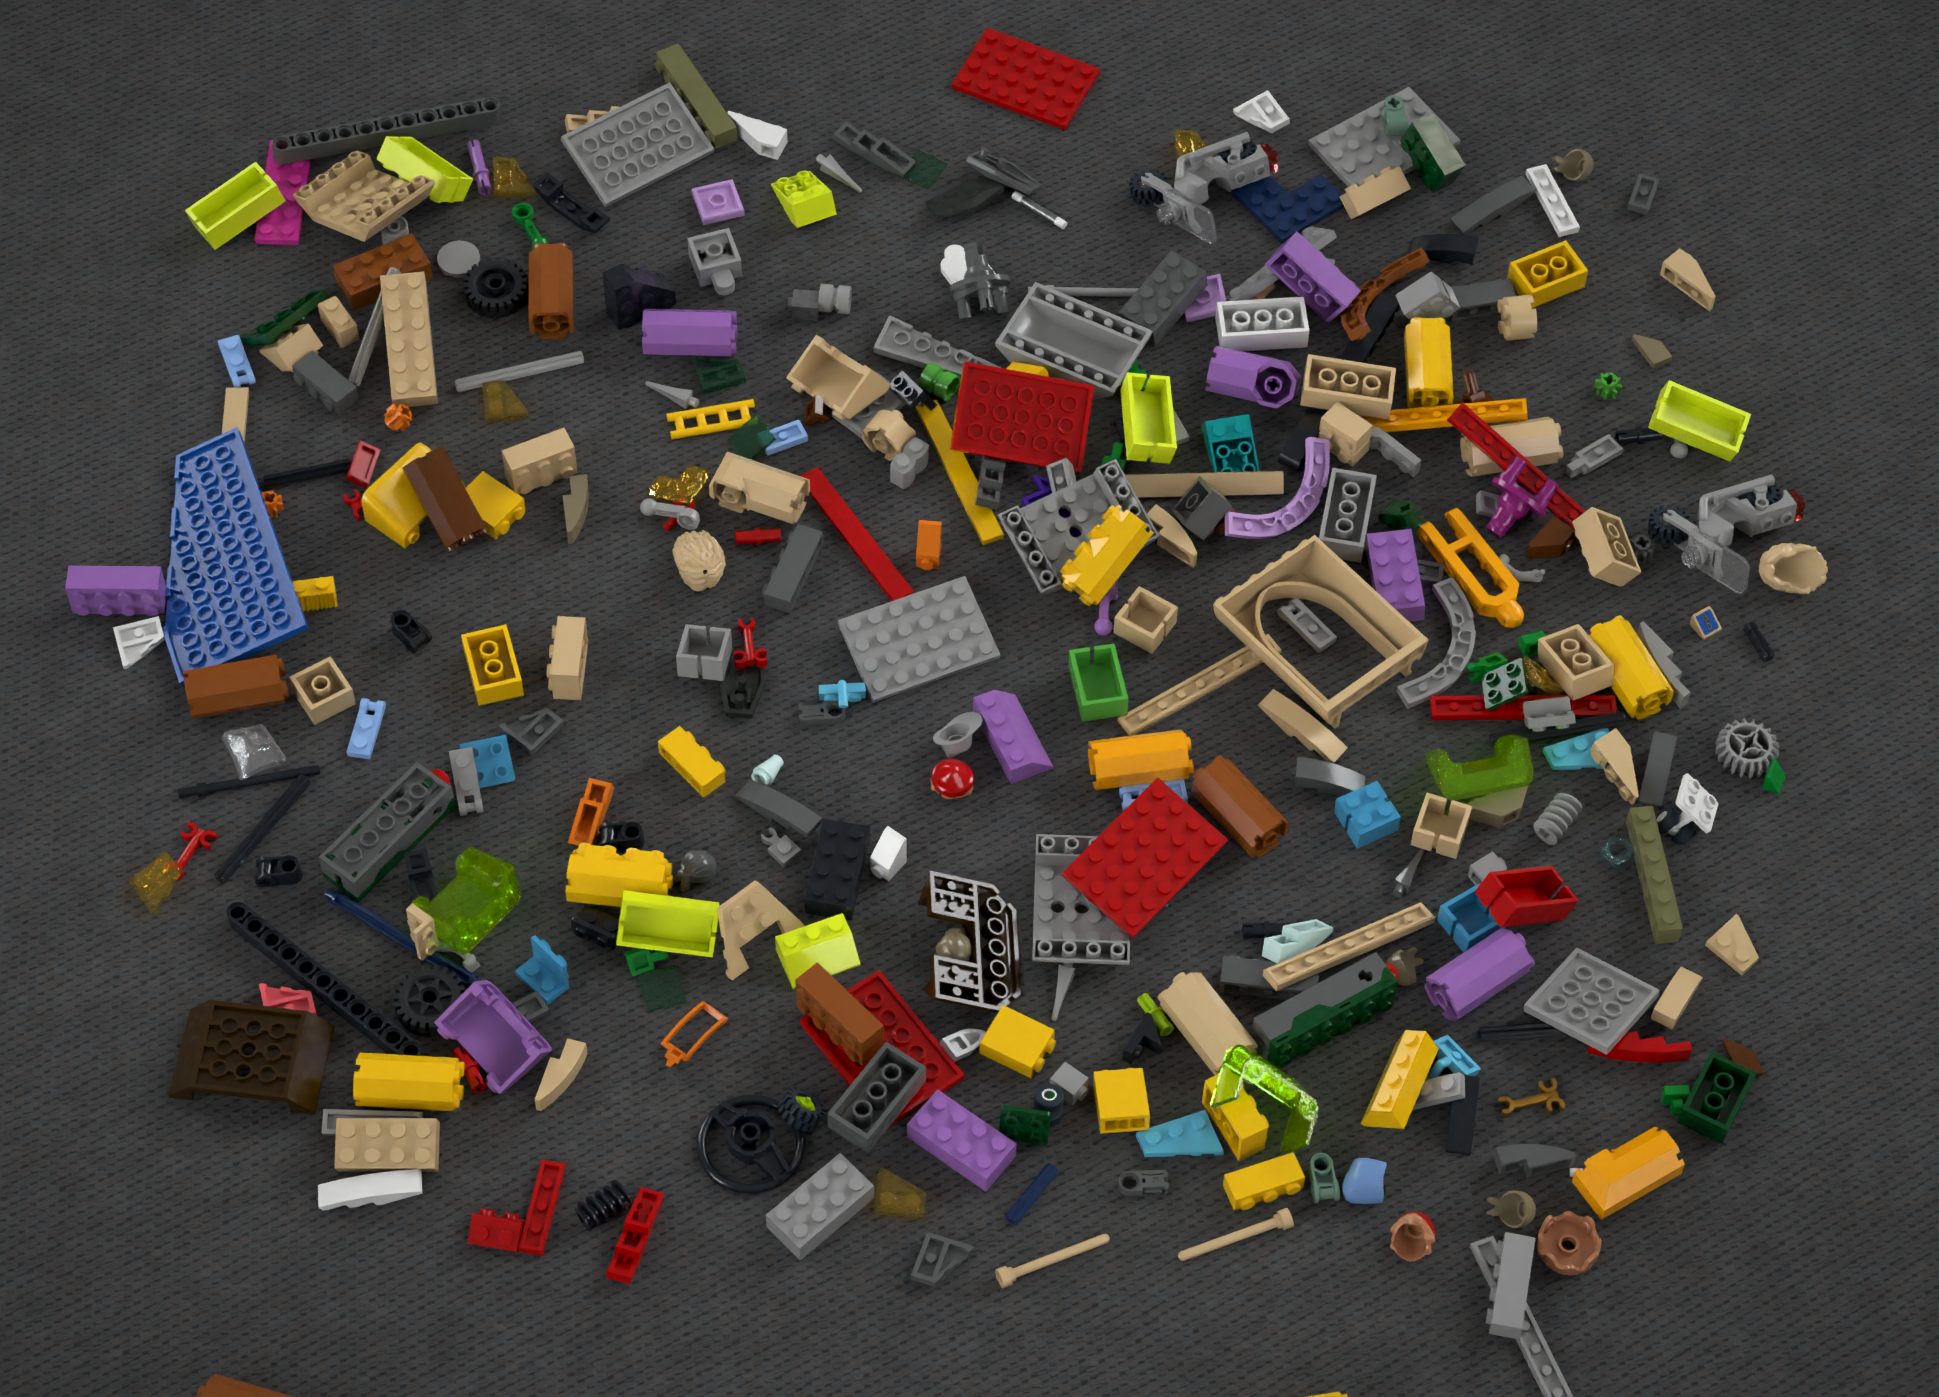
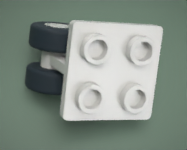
[1656,773,1718,845]

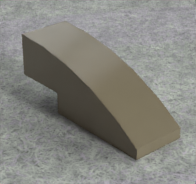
[563,474,589,544]

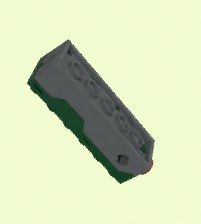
[319,762,455,902]
[1251,952,1398,1070]

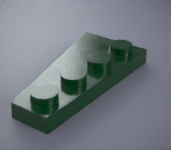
[240,289,329,345]

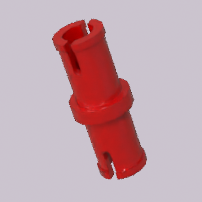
[734,527,781,546]
[452,1046,487,1093]

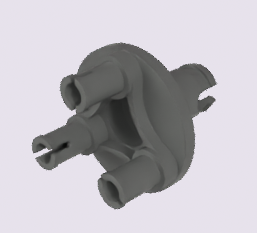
[950,242,1011,321]

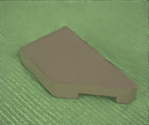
[1631,334,1672,368]

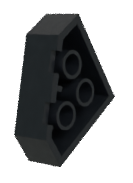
[602,264,676,330]

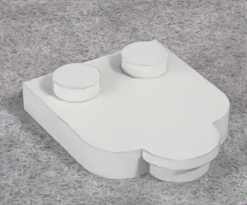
[941,245,996,285]

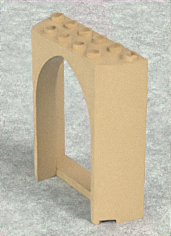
[1213,535,1428,728]

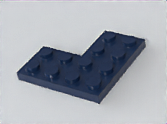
[1231,174,1344,244]

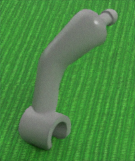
[1498,554,1545,582]
[436,936,480,973]

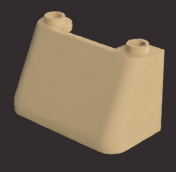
[786,335,891,421]

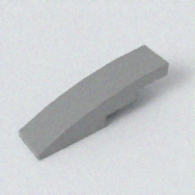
[1637,621,1691,709]

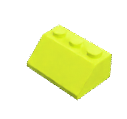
[775,913,861,989]

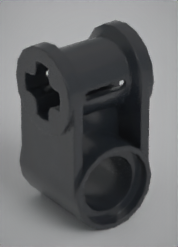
[390,610,432,654]
[598,822,645,852]
[255,855,303,887]

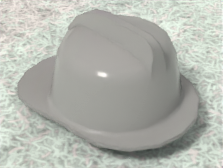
[933,712,983,758]

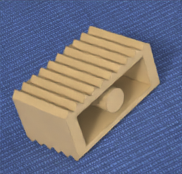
[318,296,360,348]

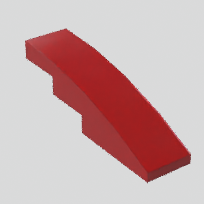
[1587,1031,1692,1063]
[606,1187,665,1284]

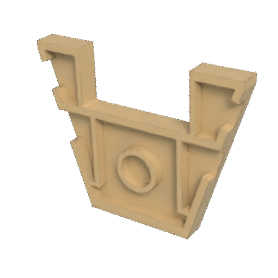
[717,881,805,980]

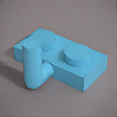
[819,680,866,708]
[1425,1035,1481,1080]

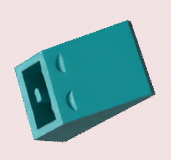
[1201,414,1260,472]

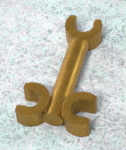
[1497,1078,1565,1117]

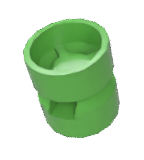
[918,362,960,402]

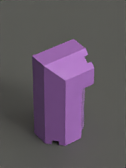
[1205,346,1301,408]

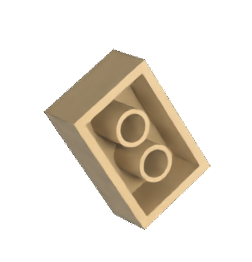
[502,428,578,495]
[1572,507,1641,586]
[547,616,588,700]
[1538,624,1614,700]

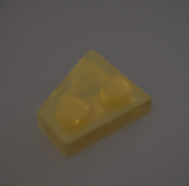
[482,381,529,423]
[128,851,182,916]

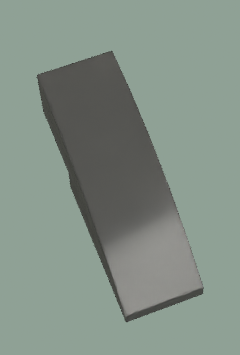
[1638,731,1677,808]
[1294,757,1366,795]
[1493,1144,1577,1178]

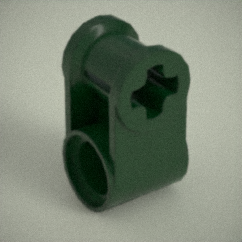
[1378,499,1423,532]

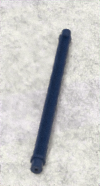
[325,888,481,987]

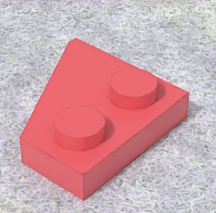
[259,983,317,1016]

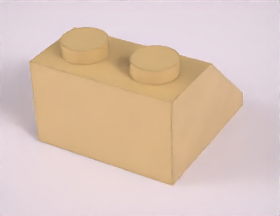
[259,324,323,372]

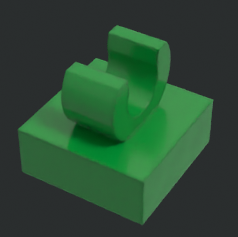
[1661,1085,1690,1115]

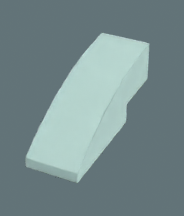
[1262,919,1333,964]

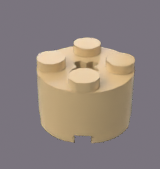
[1497,295,1537,341]
[862,410,916,461]

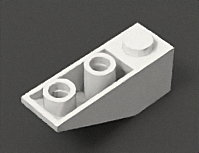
[727,111,788,160]

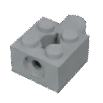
[687,228,742,296]

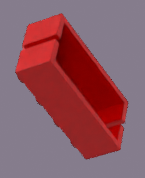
[1474,866,1579,927]

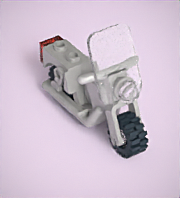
[1129,132,1280,244]
[1647,474,1806,594]

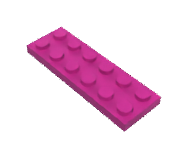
[255,140,311,245]

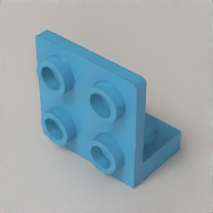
[459,735,515,788]
[515,935,569,1005]

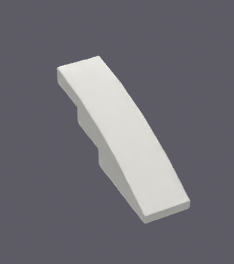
[318,1169,422,1210]

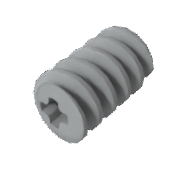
[1533,793,1582,845]

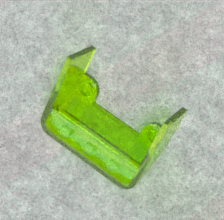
[1210,1044,1318,1153]

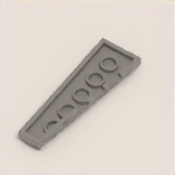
[1226,226,1337,301]
[873,316,1001,379]

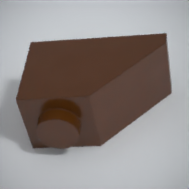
[1525,516,1576,559]

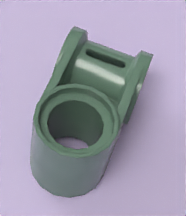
[1382,95,1409,136]
[1308,1153,1340,1204]

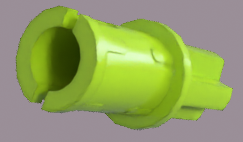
[1137,993,1174,1037]

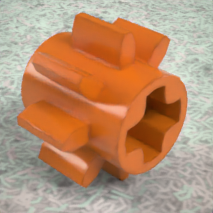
[384,403,412,431]
[262,490,284,518]

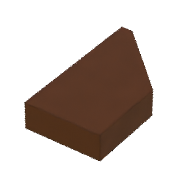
[1722,1039,1763,1077]

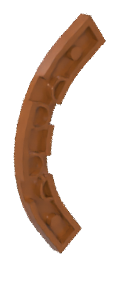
[1341,247,1430,341]

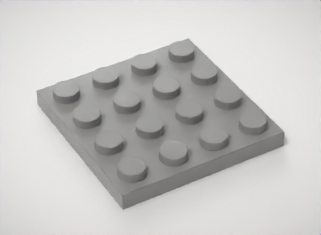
[1524,948,1660,1055]

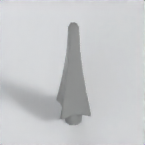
[816,154,862,193]
[645,381,699,409]
[1051,963,1075,1021]

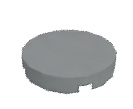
[437,240,481,279]

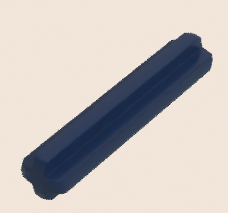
[1006,1163,1058,1225]

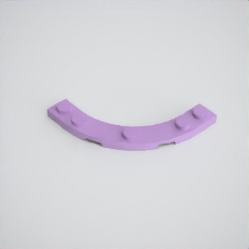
[1225,437,1330,539]

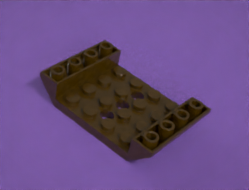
[168,1000,335,1114]

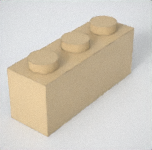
[1339,166,1411,219]

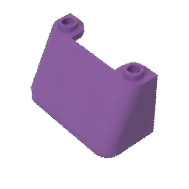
[434,980,552,1094]

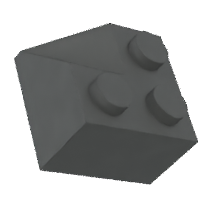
[1171,476,1232,540]

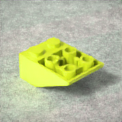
[771,171,837,228]

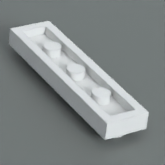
[1526,164,1580,237]

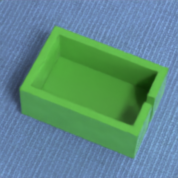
[1068,644,1128,722]

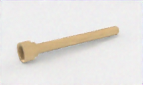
[1178,1208,1294,1261]
[995,1234,1110,1288]

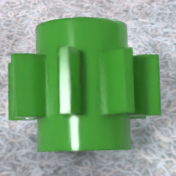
[1594,372,1622,400]

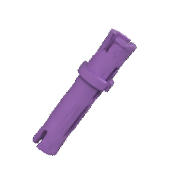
[467,140,492,195]

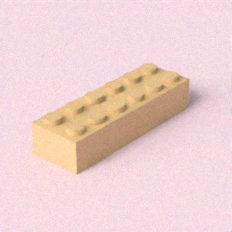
[380,271,438,407]

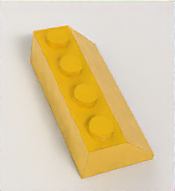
[1361,1030,1439,1129]

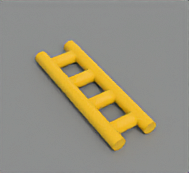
[666,399,759,440]

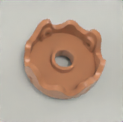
[1536,1211,1602,1276]

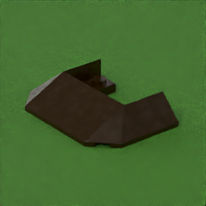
[918,871,1021,1013]

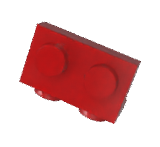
[467,1208,525,1252]

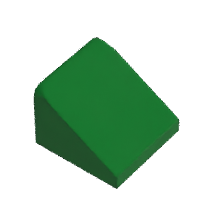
[1762,759,1785,794]

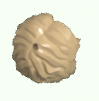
[672,530,726,591]
[1759,543,1828,594]

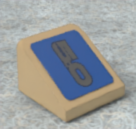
[1690,606,1722,640]

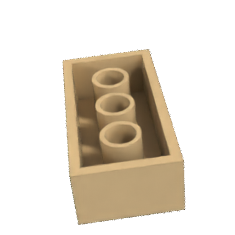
[1300,354,1396,419]
[334,1118,440,1172]

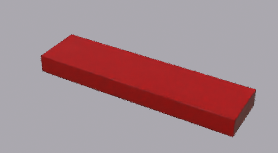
[518,1160,566,1256]

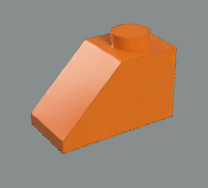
[916,520,942,570]

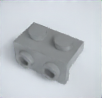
[1523,696,1576,732]

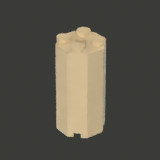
[1460,417,1563,477]
[1158,972,1258,1075]

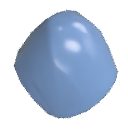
[1342,1158,1387,1204]

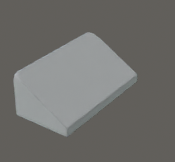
[1046,458,1077,493]

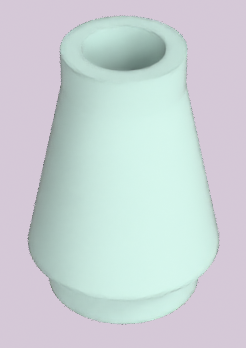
[751,755,784,786]

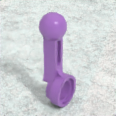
[1094,579,1118,636]

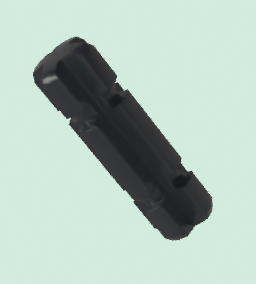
[1743,621,1774,662]

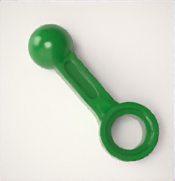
[512,203,549,249]

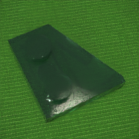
[691,356,746,394]

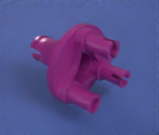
[1486,456,1560,538]

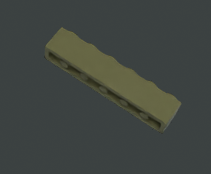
[655,43,737,149]
[1626,806,1683,944]

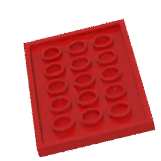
[951,28,1100,130]
[950,361,1094,473]
[1061,777,1228,939]
[800,970,965,1128]

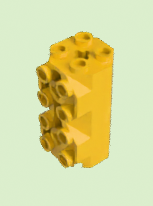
[1060,504,1154,606]
[565,843,673,907]

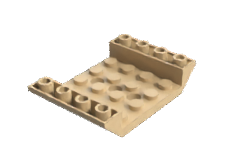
[293,150,435,242]

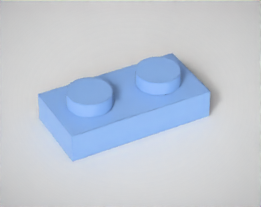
[758,420,808,456]

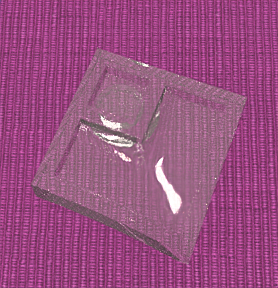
[221,724,286,780]

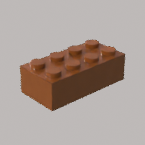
[333,233,433,311]
[795,962,884,1067]

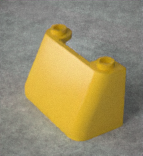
[362,443,466,548]

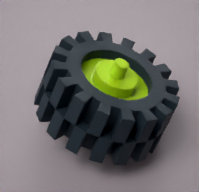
[778,1086,826,1132]

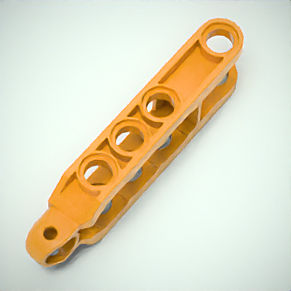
[1417,508,1524,628]

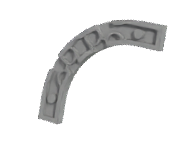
[1396,577,1476,709]

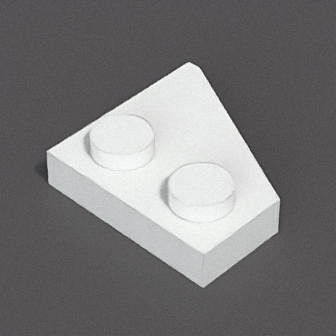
[1233,90,1290,133]
[113,616,165,669]

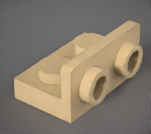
[406,903,439,961]

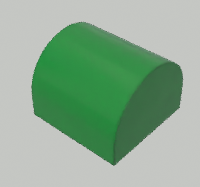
[1518,630,1546,658]

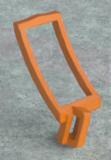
[661,1001,728,1068]

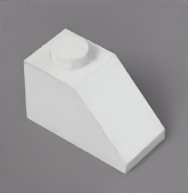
[870,826,907,881]

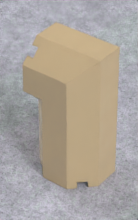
[709,452,810,524]

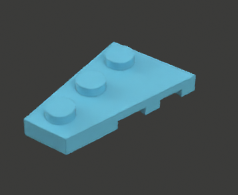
[1543,728,1609,770]
[1136,1110,1224,1157]

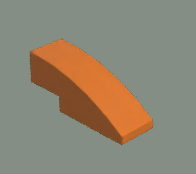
[568,778,615,846]

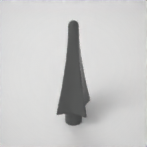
[1392,848,1426,897]

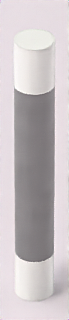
[1012,191,1068,229]

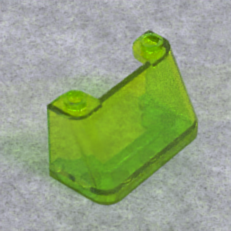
[1424,734,1534,800]
[408,846,520,955]

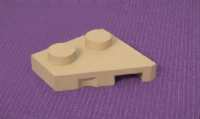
[1705,914,1759,975]

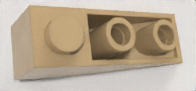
[1589,728,1639,805]

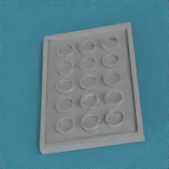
[561,82,714,208]
[1308,87,1461,187]
[838,576,1000,703]

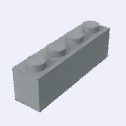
[1485,1232,1535,1340]

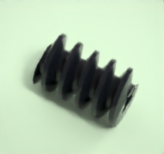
[575,1180,631,1232]

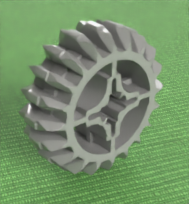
[1715,718,1779,779]

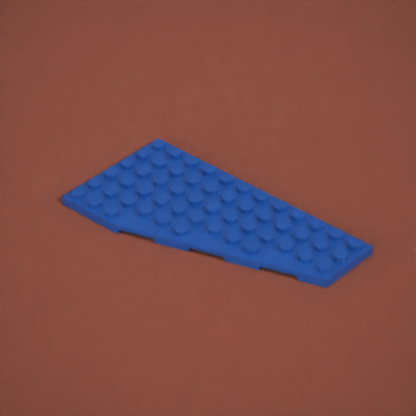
[163,427,309,688]

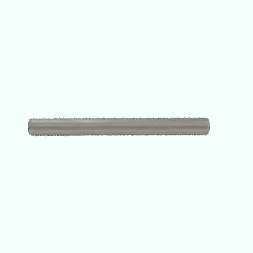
[348,267,401,386]
[455,351,584,392]

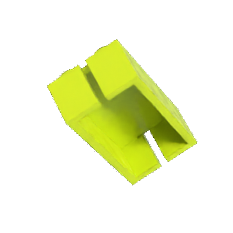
[377,136,473,203]
[185,162,285,250]
[1120,372,1177,464]
[1648,380,1751,462]
[616,890,719,957]

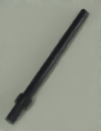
[178,765,320,798]

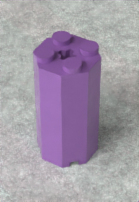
[642,309,738,356]
[1424,928,1535,1022]

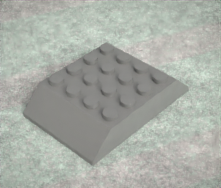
[995,282,1153,400]

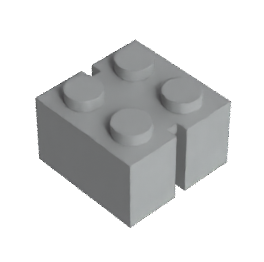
[1396,271,1460,320]
[676,624,732,681]

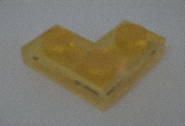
[649,466,710,504]

